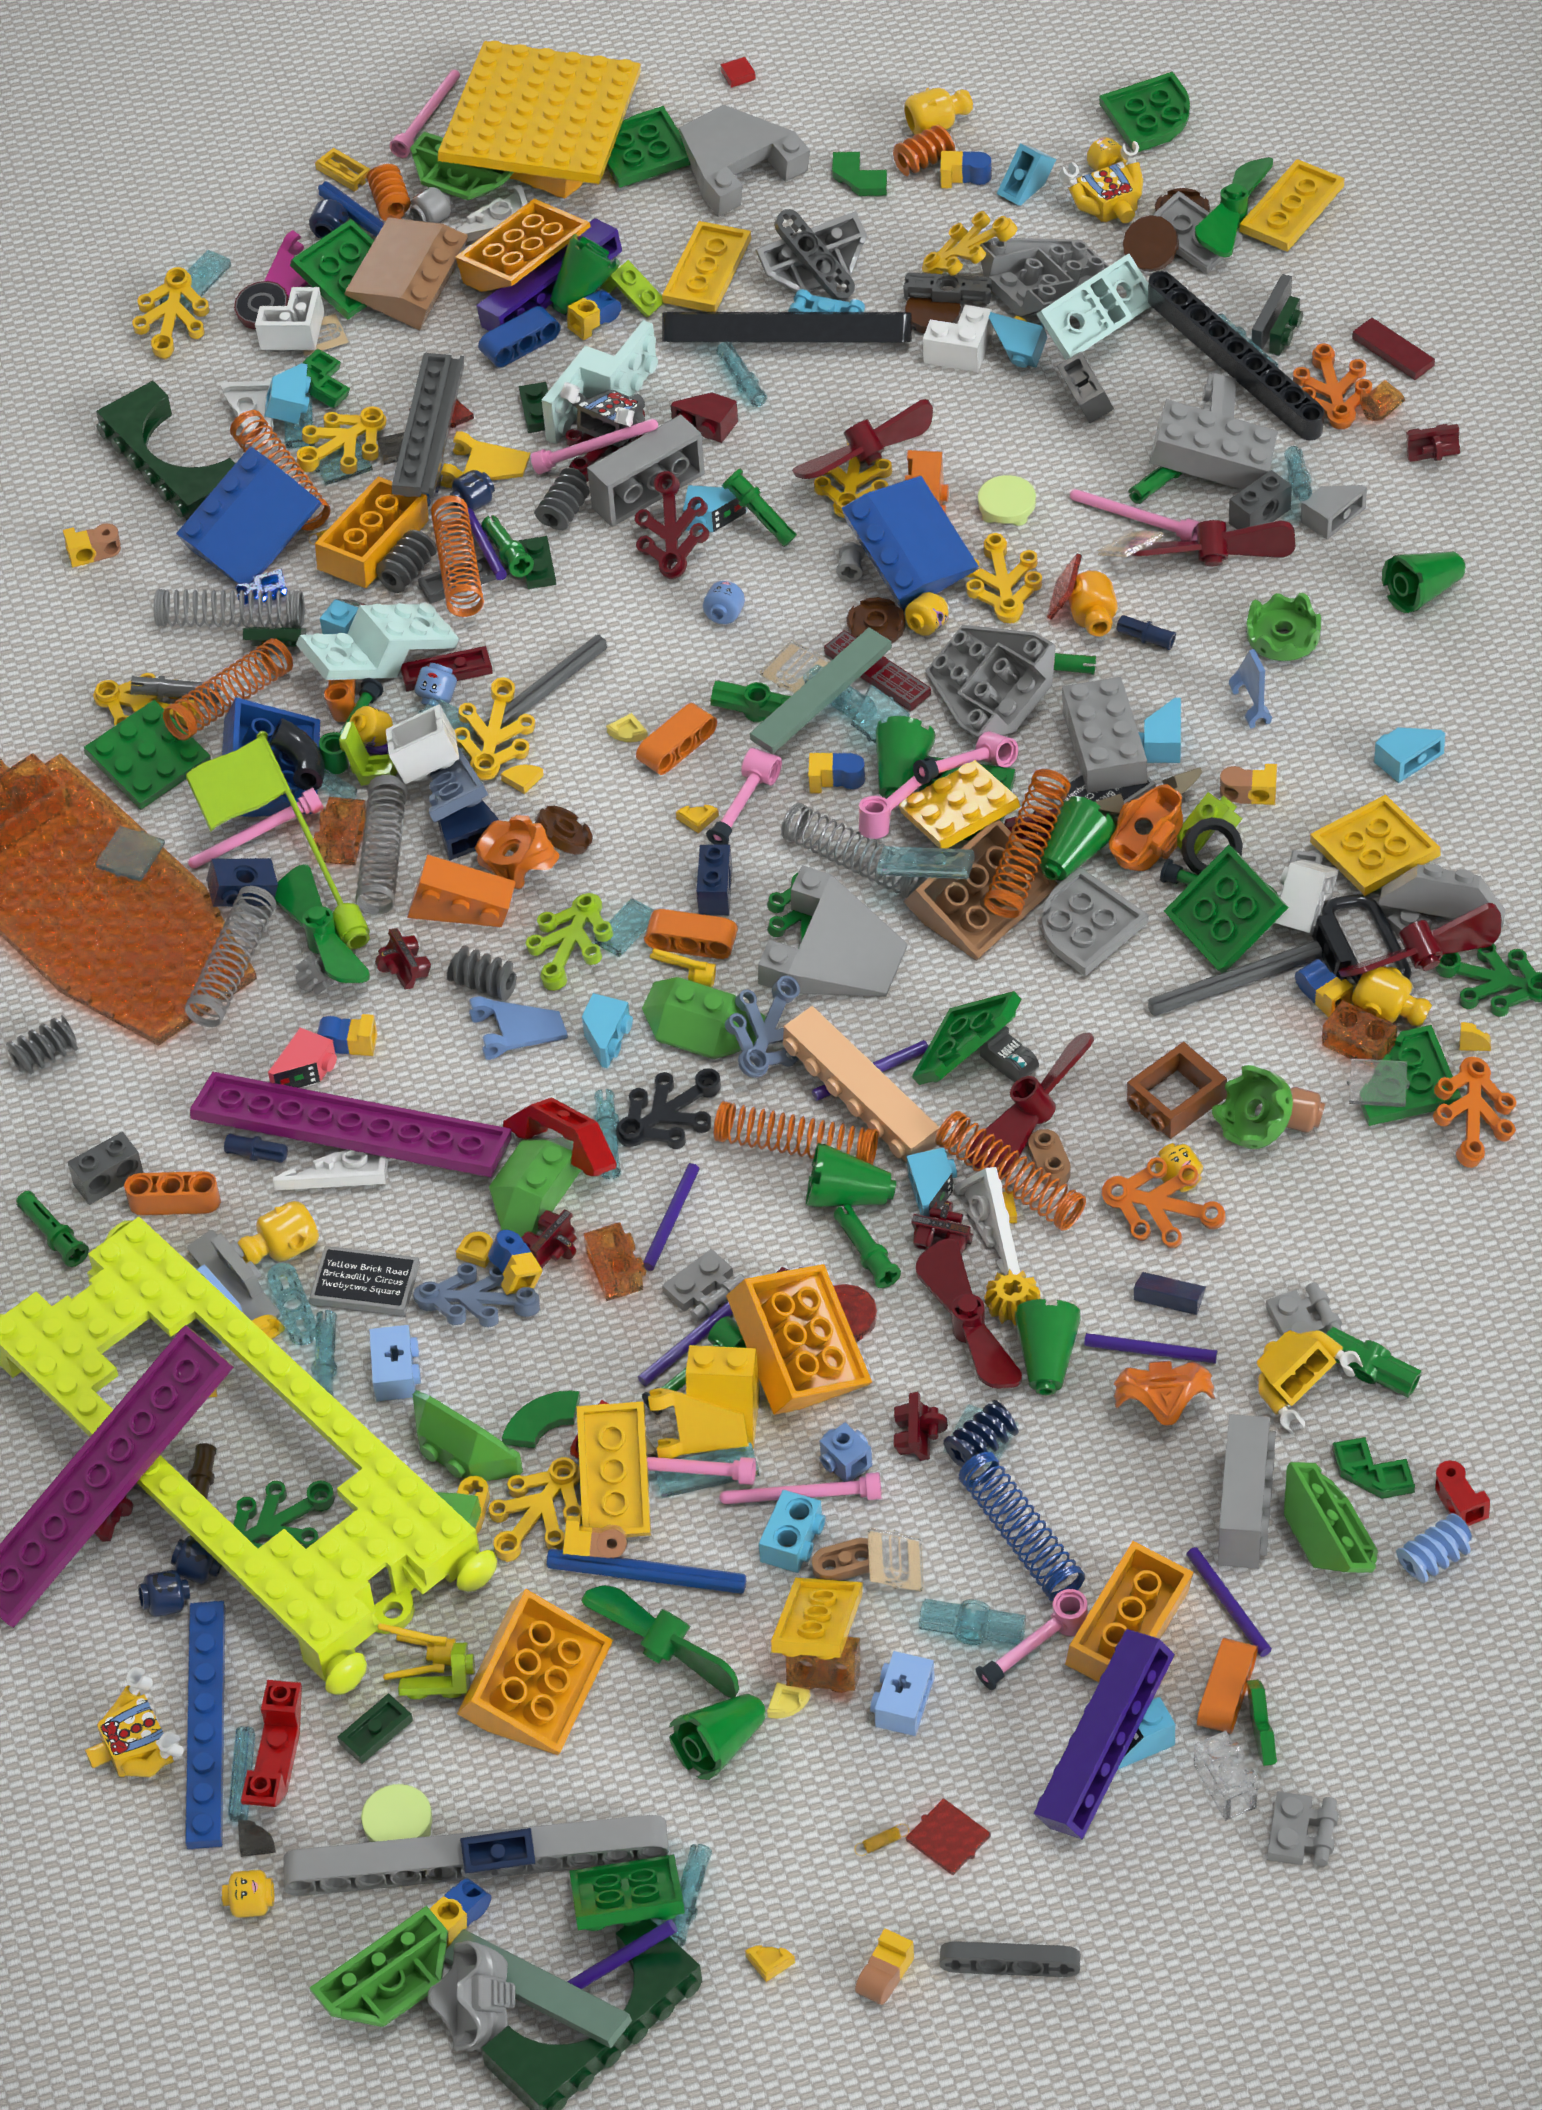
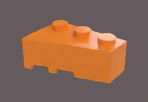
[905,450,949,514]
[407,854,516,927]

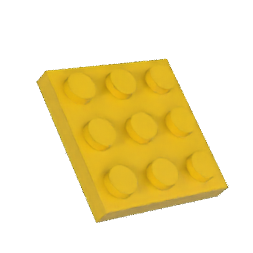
[898,760,1021,851]
[1310,794,1441,896]

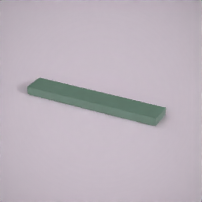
[750,628,892,754]
[445,1929,632,2048]

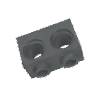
[1057,352,1114,423]
[67,1131,144,1205]

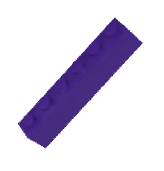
[476,218,622,331]
[1033,1629,1175,1840]

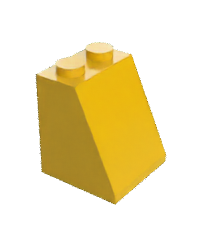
[686,1345,760,1449]

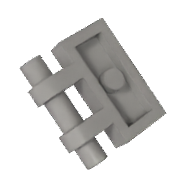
[662,1249,746,1321]
[1266,1282,1342,1336]
[1267,1791,1339,1866]

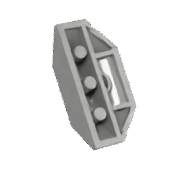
[755,211,867,292]
[1379,864,1505,928]

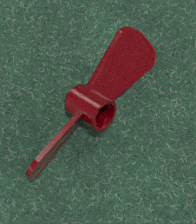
[792,399,933,479]
[1130,520,1296,567]
[1338,903,1501,977]
[966,1032,1094,1178]
[916,1239,1022,1389]

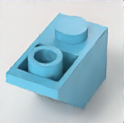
[264,363,311,424]
[582,993,633,1069]

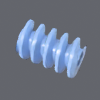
[1396,1513,1472,1584]

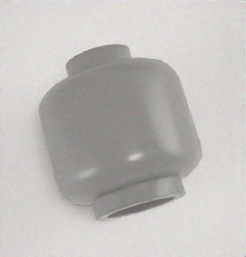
[410,187,451,223]

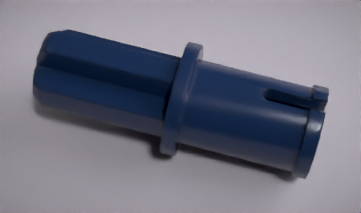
[1116,615,1176,650]
[224,1133,288,1163]

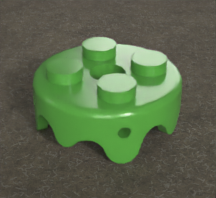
[1246,593,1321,661]
[1212,1065,1293,1149]

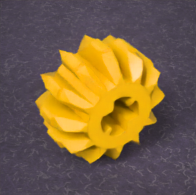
[984,1269,1041,1326]

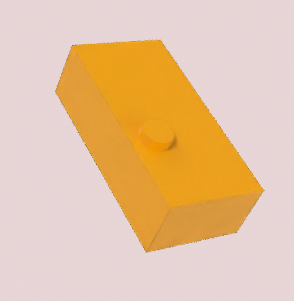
[315,476,429,588]
[1065,1541,1194,1682]

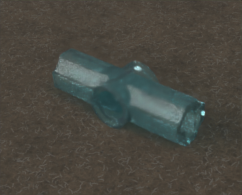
[919,1598,1026,1646]

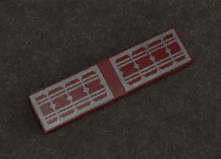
[824,630,931,711]

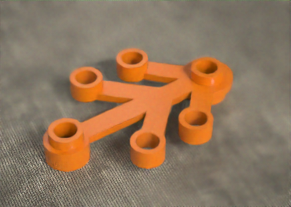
[1293,343,1372,429]
[1433,1056,1516,1168]
[1102,1157,1226,1248]

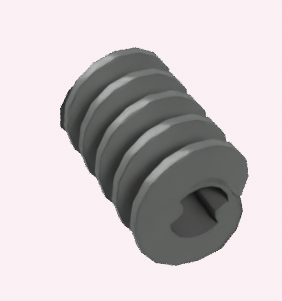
[534,468,590,531]
[376,530,437,593]
[447,945,517,1001]
[6,1015,78,1074]

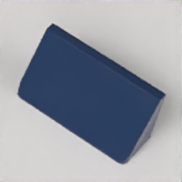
[1134,1272,1206,1315]
[460,1828,536,1874]

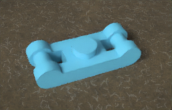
[788,289,865,312]

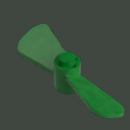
[1195,157,1273,257]
[275,864,370,983]
[581,1585,739,1698]

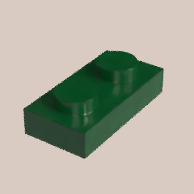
[1269,296,1303,356]
[519,382,548,433]
[519,536,556,589]
[243,627,306,647]
[337,1693,413,1764]

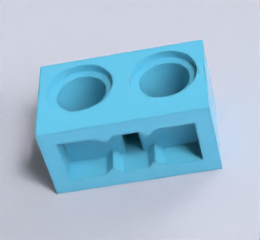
[759,1490,826,1573]

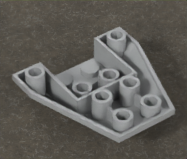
[980,238,1109,317]
[926,625,1056,739]

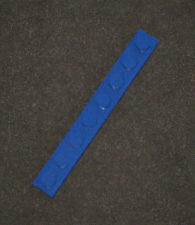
[186,1601,226,1849]

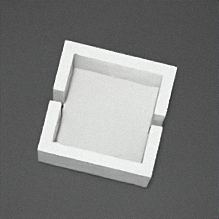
[386,704,459,784]

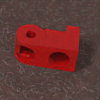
[1435,1460,1490,1526]

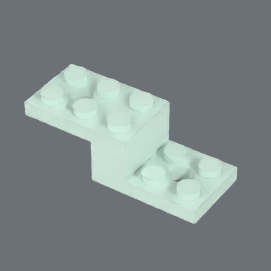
[1036,254,1151,360]
[542,320,658,444]
[296,603,459,680]

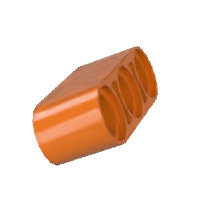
[636,703,718,775]
[644,909,738,959]
[124,1171,221,1215]
[1197,1638,1258,1734]

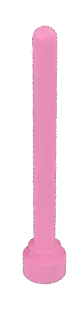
[389,70,460,158]
[531,419,658,475]
[1070,489,1200,541]
[188,787,324,869]
[647,1457,756,1485]
[719,1472,882,1504]

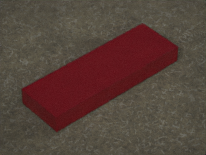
[1352,317,1435,380]
[401,646,493,692]

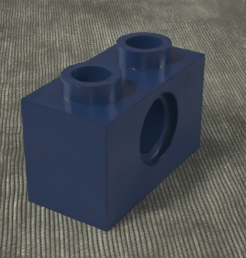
[696,845,733,916]
[206,858,278,907]

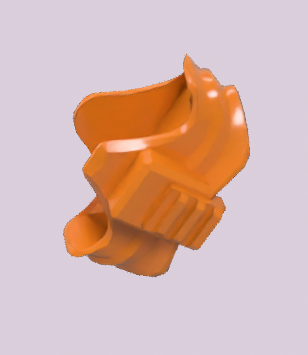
[1109,784,1183,871]
[475,815,559,889]
[1113,1361,1216,1425]

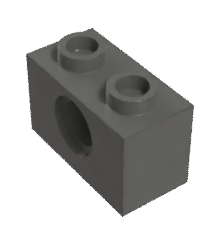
[1229,470,1292,529]

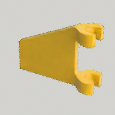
[441,431,531,488]
[648,1388,749,1459]

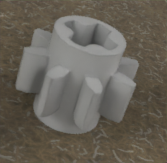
[295,954,334,995]

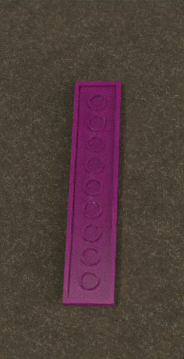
[190,1071,512,1177]
[0,1325,234,1628]

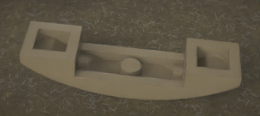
[1096,767,1202,817]

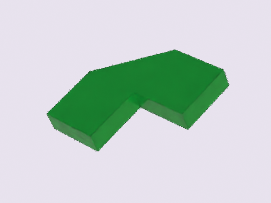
[832,152,887,196]
[303,348,350,409]
[1332,1437,1415,1499]
[1246,1679,1277,1766]

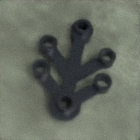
[615,1068,721,1149]

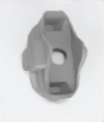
[428,1941,515,2052]

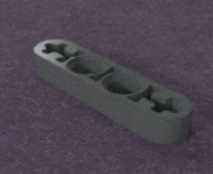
[774,209,855,301]
[939,1941,1081,1977]

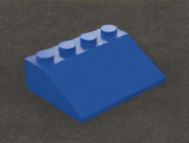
[176,446,322,591]
[842,476,980,612]
[222,697,320,817]

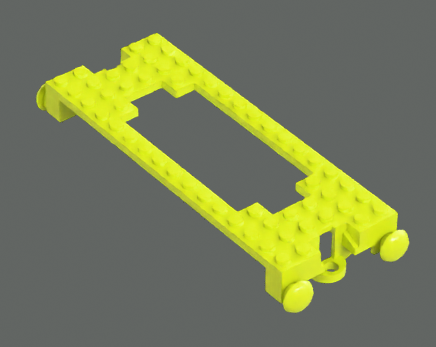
[0,1217,497,1695]

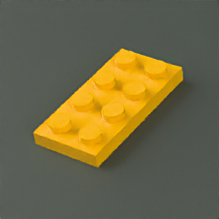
[1239,159,1345,252]
[662,221,752,312]
[577,1401,651,1537]
[771,1577,863,1660]

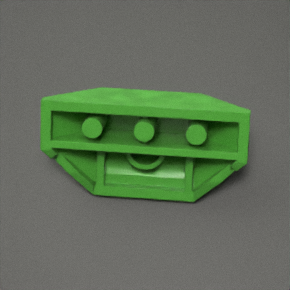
[410,131,514,200]
[642,977,766,1059]
[489,1137,581,1237]
[412,1390,523,1481]
[1284,1462,1378,1573]
[309,1905,448,2027]

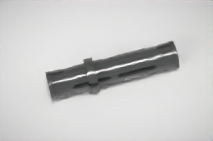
[130,675,221,702]

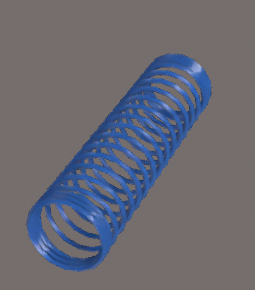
[959,1452,1085,1601]

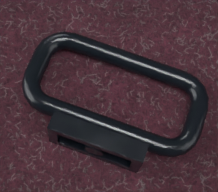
[1312,894,1412,985]

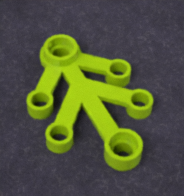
[526,893,613,991]

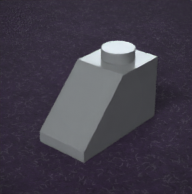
[1301,485,1367,539]

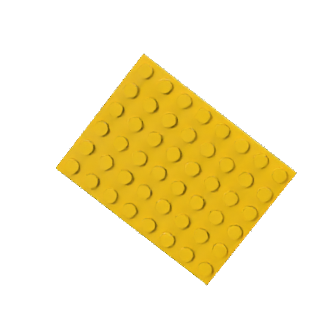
[438,41,641,184]

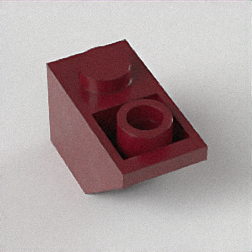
[670,392,738,443]

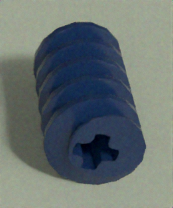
[943,1400,1019,1468]

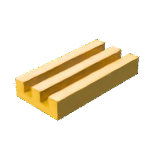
[315,148,371,192]

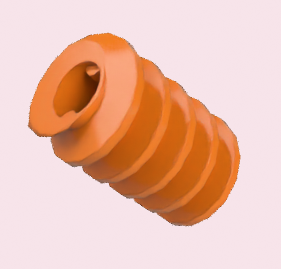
[893,125,956,177]
[366,164,411,221]

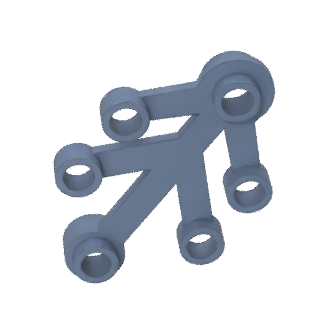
[725,976,800,1078]
[413,1263,540,1327]

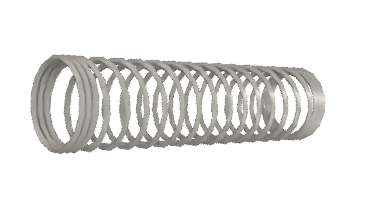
[154,589,305,628]
[355,775,408,914]
[781,803,928,898]
[184,886,277,1027]

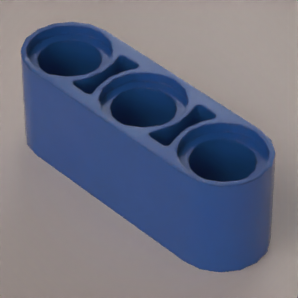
[478,306,561,367]

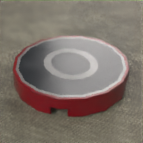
[234,281,289,330]

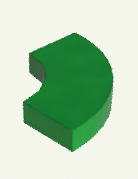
[502,1390,581,1448]

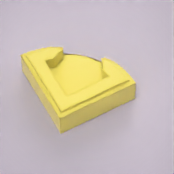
[606,713,648,742]
[767,1682,811,1719]

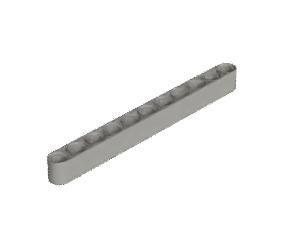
[283,1815,669,1896]

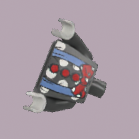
[560,382,645,448]

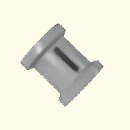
[836,542,865,582]

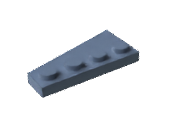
[429,745,488,823]

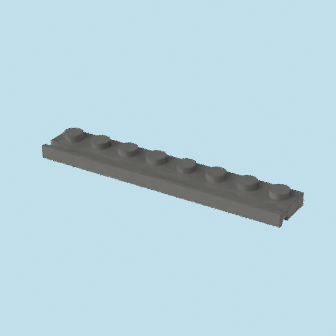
[392,353,464,498]

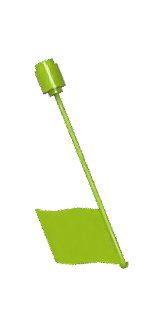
[186,731,370,949]

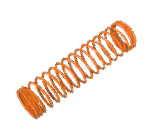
[230,410,331,531]
[431,495,484,617]
[163,638,293,740]
[984,769,1071,918]
[713,1101,878,1165]
[935,1111,1086,1231]

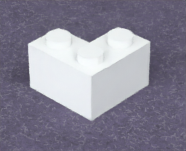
[255,287,324,350]
[923,305,993,372]
[1274,860,1339,933]

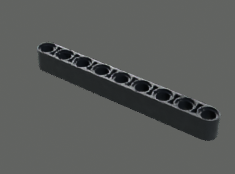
[1147,271,1325,441]
[662,312,912,343]

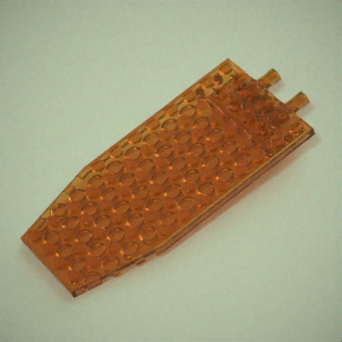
[0,753,257,1046]

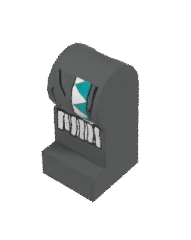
[980,1026,1039,1082]

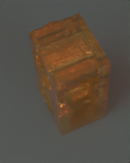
[313,797,366,865]
[1322,1000,1397,1071]
[583,1222,646,1302]
[786,1637,860,1693]

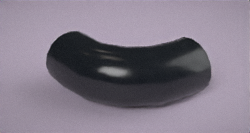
[269,718,325,791]

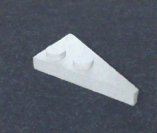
[451,185,527,242]
[221,381,274,457]
[273,1149,388,1191]
[954,1167,1020,1275]

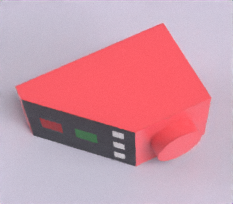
[268,1027,337,1088]

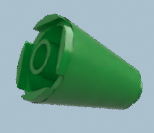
[550,234,621,315]
[1382,551,1466,613]
[875,716,936,799]
[1040,796,1116,881]
[806,1143,896,1207]
[1015,1299,1081,1395]
[669,1694,766,1780]

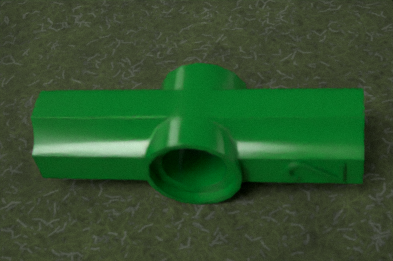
[710,680,791,722]
[1326,1326,1422,1398]

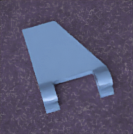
[1229,649,1272,728]
[469,996,568,1060]

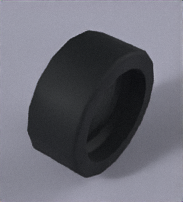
[1181,817,1243,875]

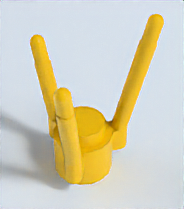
[650,949,716,988]
[378,1623,456,1680]

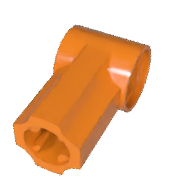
[324,679,356,722]

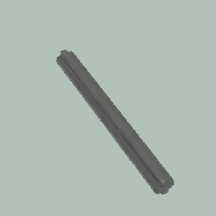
[472,635,607,745]
[1148,941,1322,1016]

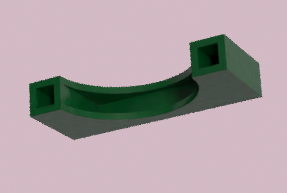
[96,380,236,520]
[481,1919,703,2110]

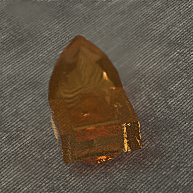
[1360,380,1405,421]

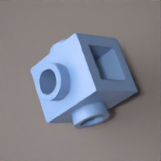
[819,1422,872,1482]

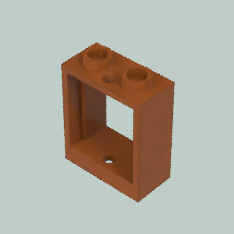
[1127,1041,1227,1139]

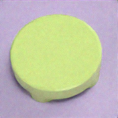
[978,475,1036,526]
[361,1784,432,1842]

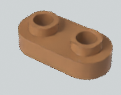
[1028,1129,1071,1187]
[812,1538,870,1581]

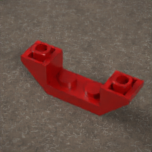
[503,1097,616,1177]
[241,1680,302,1807]

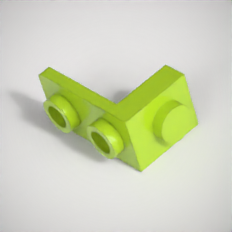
[599,260,663,318]
[339,722,398,786]
[1177,792,1243,855]
[398,1642,475,1699]

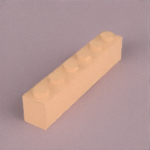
[783,1006,940,1163]

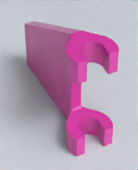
[264,230,308,297]

